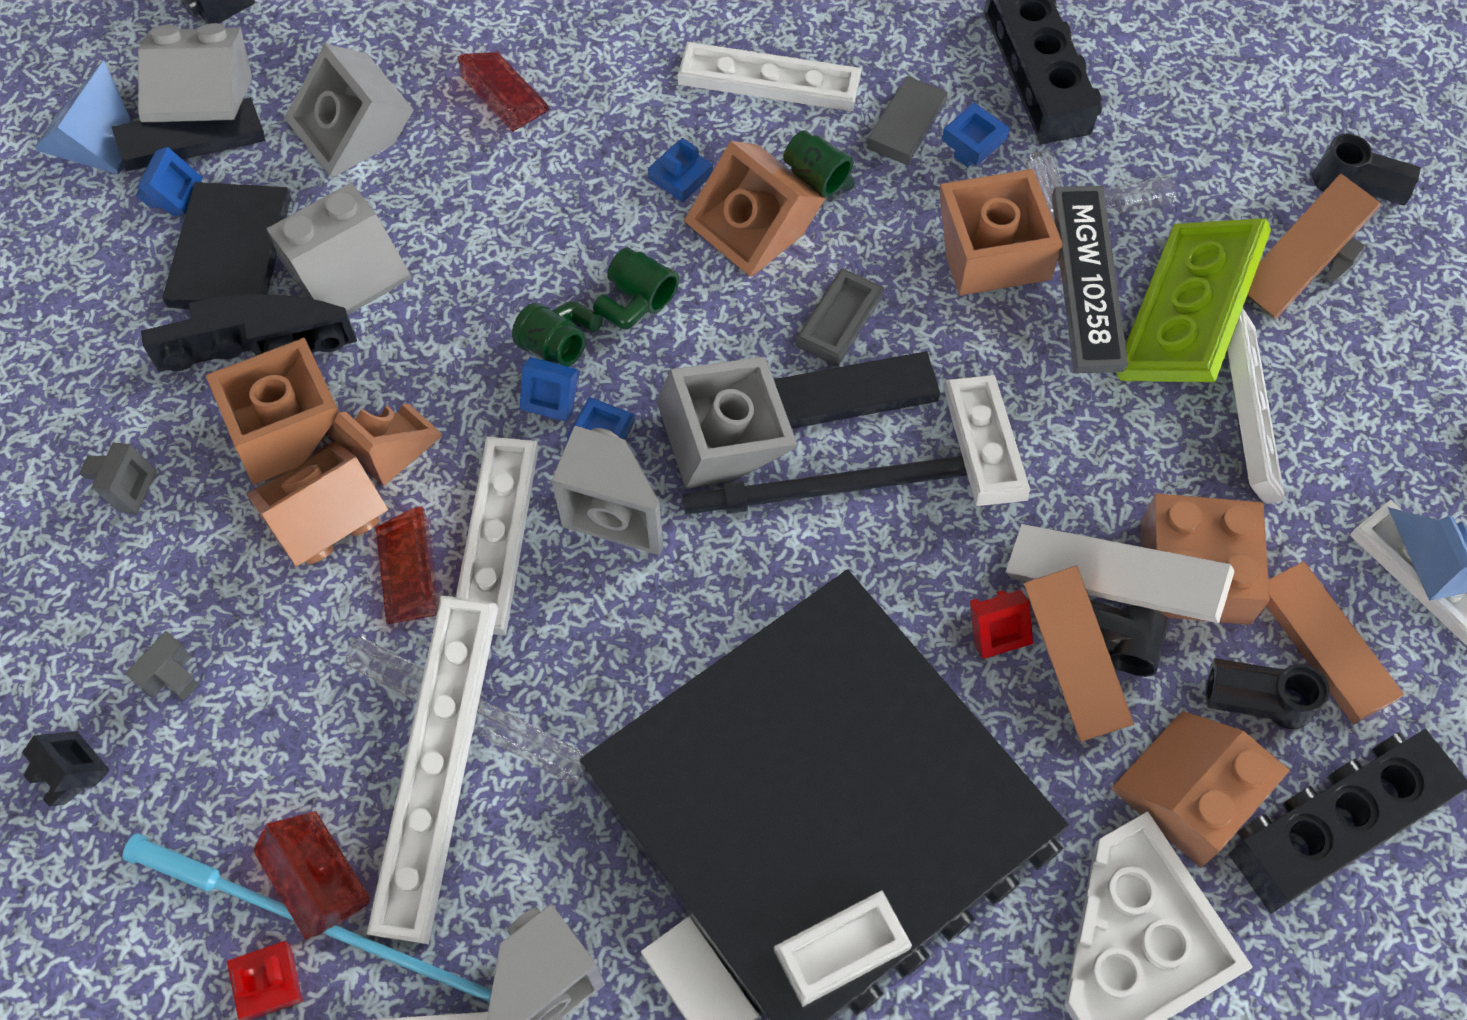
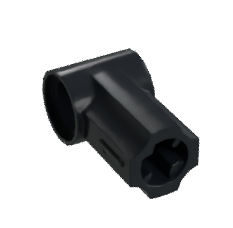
[1312,133,1421,206]
[1090,600,1169,677]
[1206,658,1330,729]

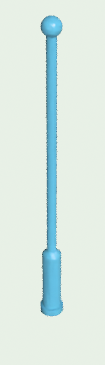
[122,833,492,1005]

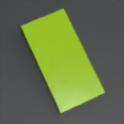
[1116,218,1271,382]

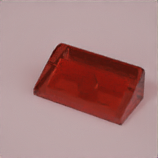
[458,52,549,132]
[376,506,439,624]
[254,811,371,939]

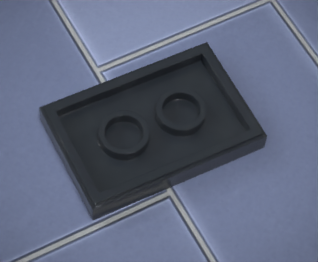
[162,182,291,309]

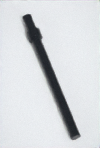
[682,456,967,515]

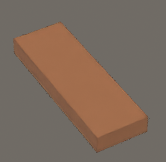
[1247,174,1381,320]
[1266,561,1405,725]
[1023,565,1134,742]

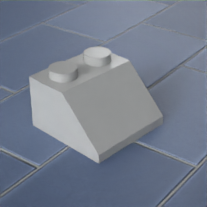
[138,23,252,122]
[284,44,414,177]
[266,182,412,315]
[656,357,797,489]
[552,425,663,555]
[487,903,605,1020]

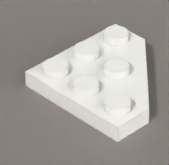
[1064,811,1253,1020]

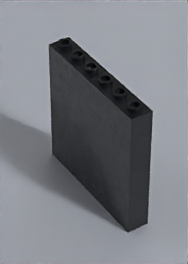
[579,569,1070,1020]

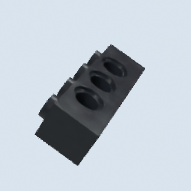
[984,0,1102,145]
[1228,728,1467,914]

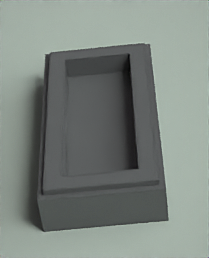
[867,76,948,166]
[795,268,884,367]

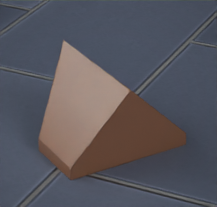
[326,404,442,486]

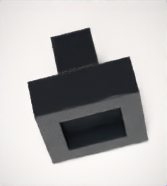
[22,731,109,807]

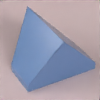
[35,60,132,174]
[1388,507,1467,601]

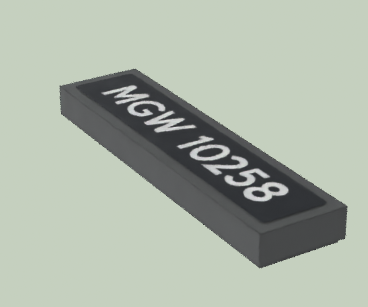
[1051,186,1128,373]

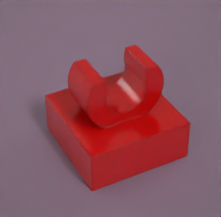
[970,590,1033,659]
[227,941,303,1020]

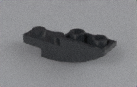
[141,294,357,372]

